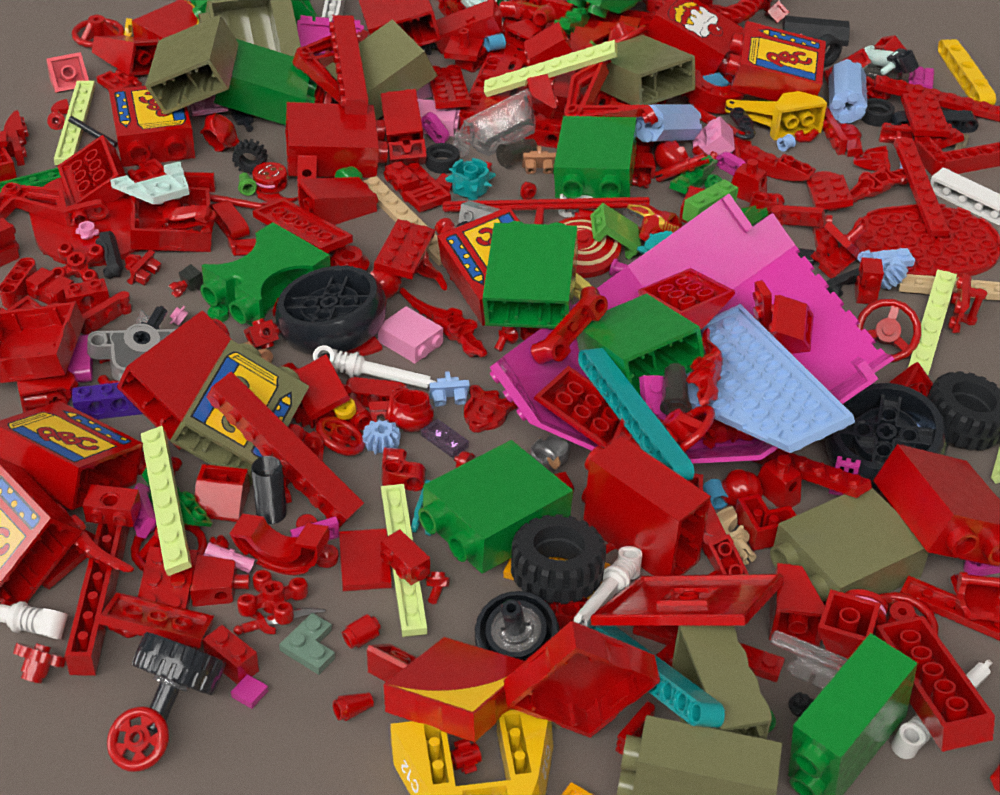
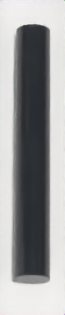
[68,116,117,148]

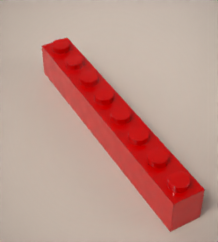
[329,15,368,114]
[206,371,364,528]
[65,523,130,676]

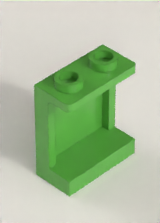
[590,203,641,260]

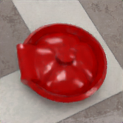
[330,245,370,271]

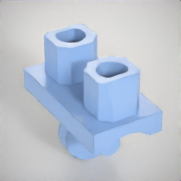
[429,371,469,407]

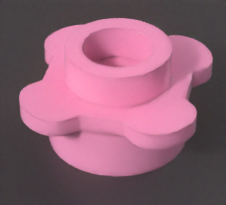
[75,221,99,239]
[170,305,188,326]

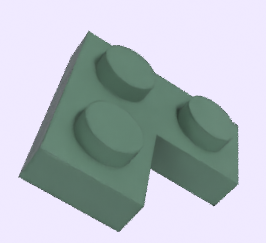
[279,613,335,675]

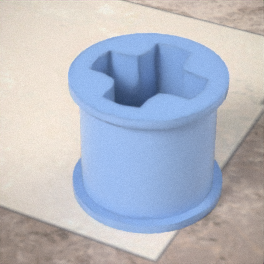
[777,134,796,152]

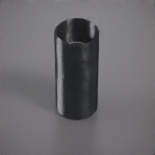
[251,456,287,525]

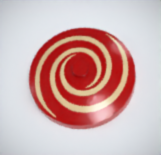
[558,216,621,278]

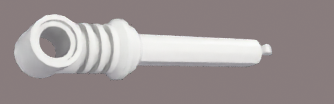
[313,345,436,390]
[574,546,642,628]
[0,601,68,640]
[891,659,993,759]

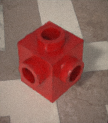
[243,318,279,349]

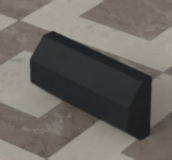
[782,16,850,47]

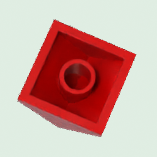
[367,644,417,682]

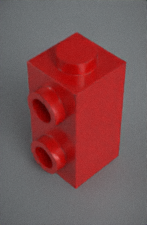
[380,529,430,585]

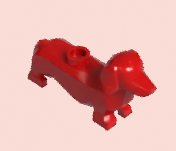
[156,199,217,233]
[665,402,755,449]

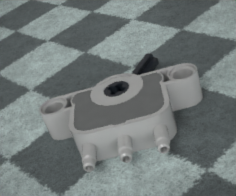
[87,306,176,381]

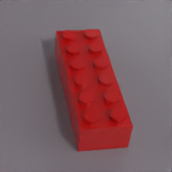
[875,616,995,752]

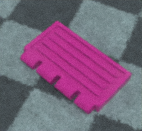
[297,15,364,55]

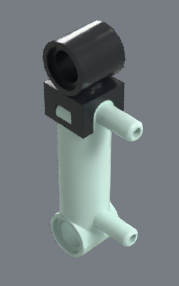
[863,45,919,75]

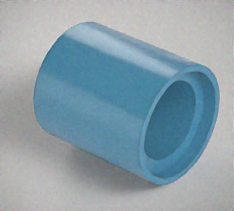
[484,34,506,52]
[703,479,728,510]

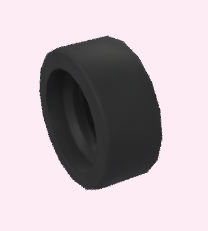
[818,34,842,67]
[861,98,895,127]
[425,143,460,174]

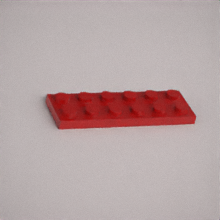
[429,65,471,109]
[252,199,353,254]

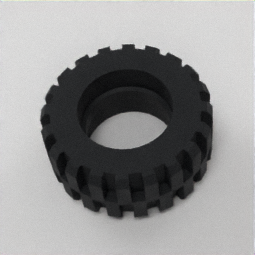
[927,371,1000,451]
[511,514,606,604]

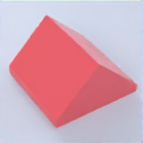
[46,52,89,93]

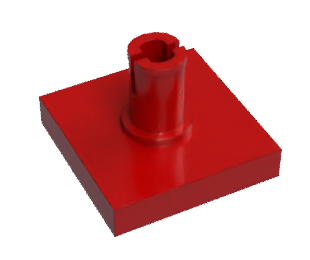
[444,28,484,62]
[824,221,868,260]

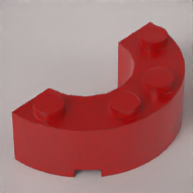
[681,69,746,114]
[229,514,330,575]

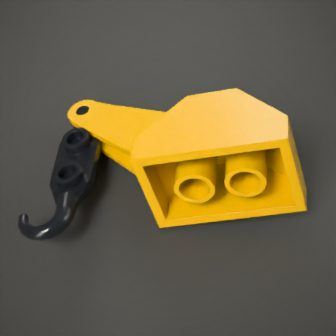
[725,91,827,141]

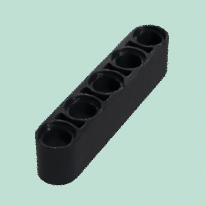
[891,110,979,133]

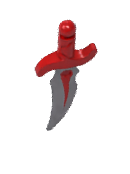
[233,608,326,635]

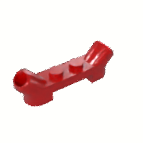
[499,0,556,27]
[531,286,608,364]

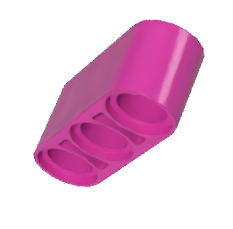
[68,335,93,383]

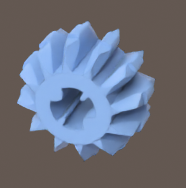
[881,256,908,290]
[362,419,401,455]

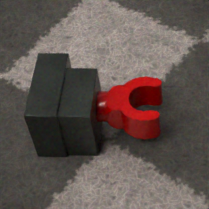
[169,264,204,298]

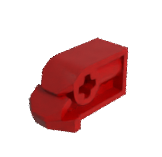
[17,370,78,413]

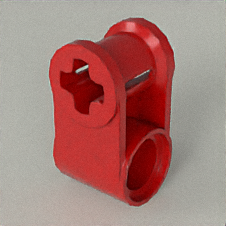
[749,191,784,216]

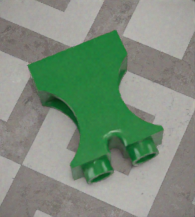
[200,222,330,326]

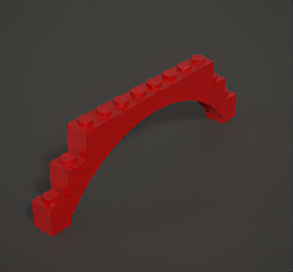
[552,16,640,115]

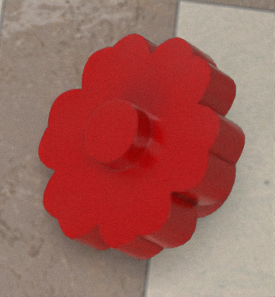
[13,643,66,684]

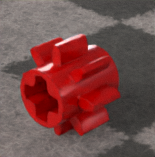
[450,739,482,775]

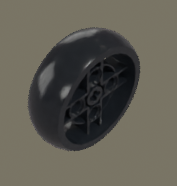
[275,266,387,355]
[824,383,948,493]

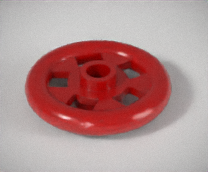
[315,416,365,456]
[107,707,169,772]

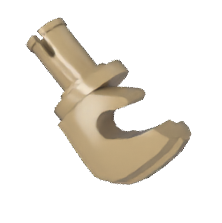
[716,506,756,565]

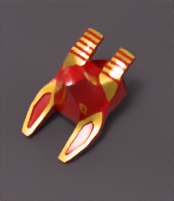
[627,203,683,242]

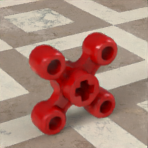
[52,242,105,282]
[237,570,308,625]

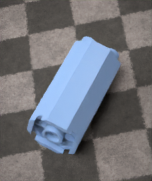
[829,59,868,124]
[636,104,702,142]

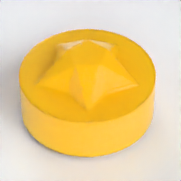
[333,398,357,420]

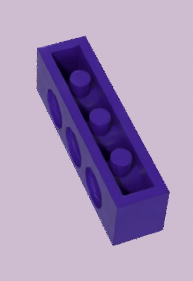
[72,382,143,420]

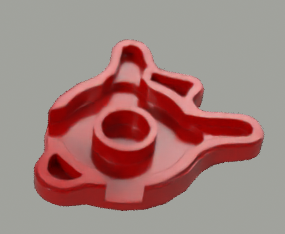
[464,385,518,433]

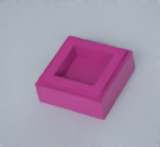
[231,674,268,709]

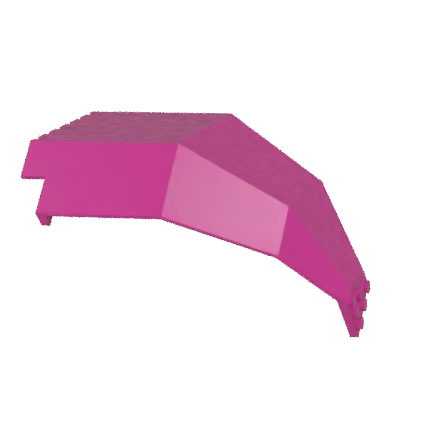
[490,194,894,464]

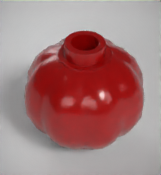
[721,469,763,509]

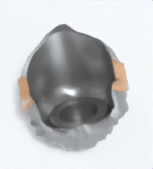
[529,436,572,470]

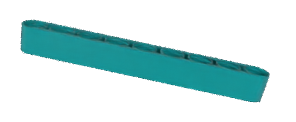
[578,348,695,480]
[589,625,725,728]

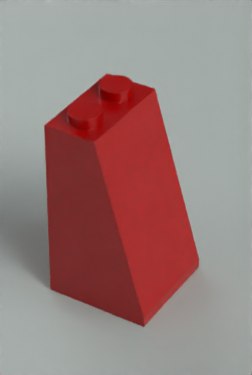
[92,35,159,76]
[380,89,424,145]
[297,177,378,225]

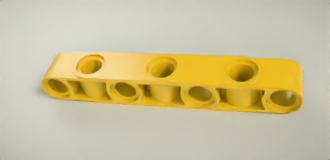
[938,39,996,105]

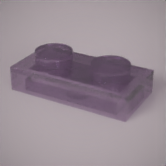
[421,419,469,458]

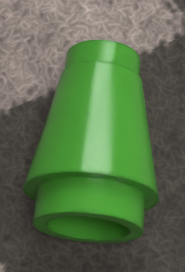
[238,173,257,196]

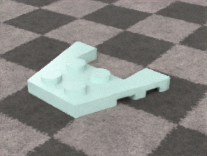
[111,161,189,205]

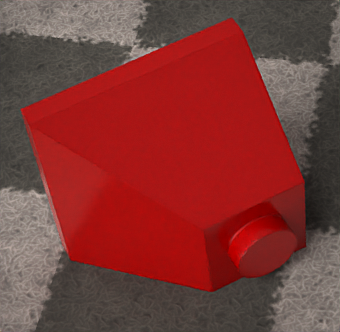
[889,362,933,397]

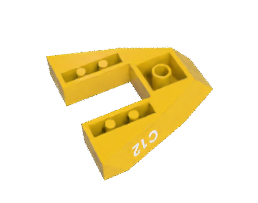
[391,710,553,795]

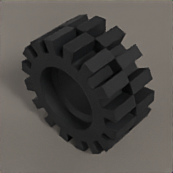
[232,139,268,175]

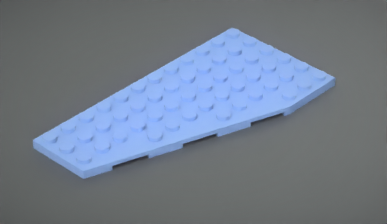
[664,304,855,453]

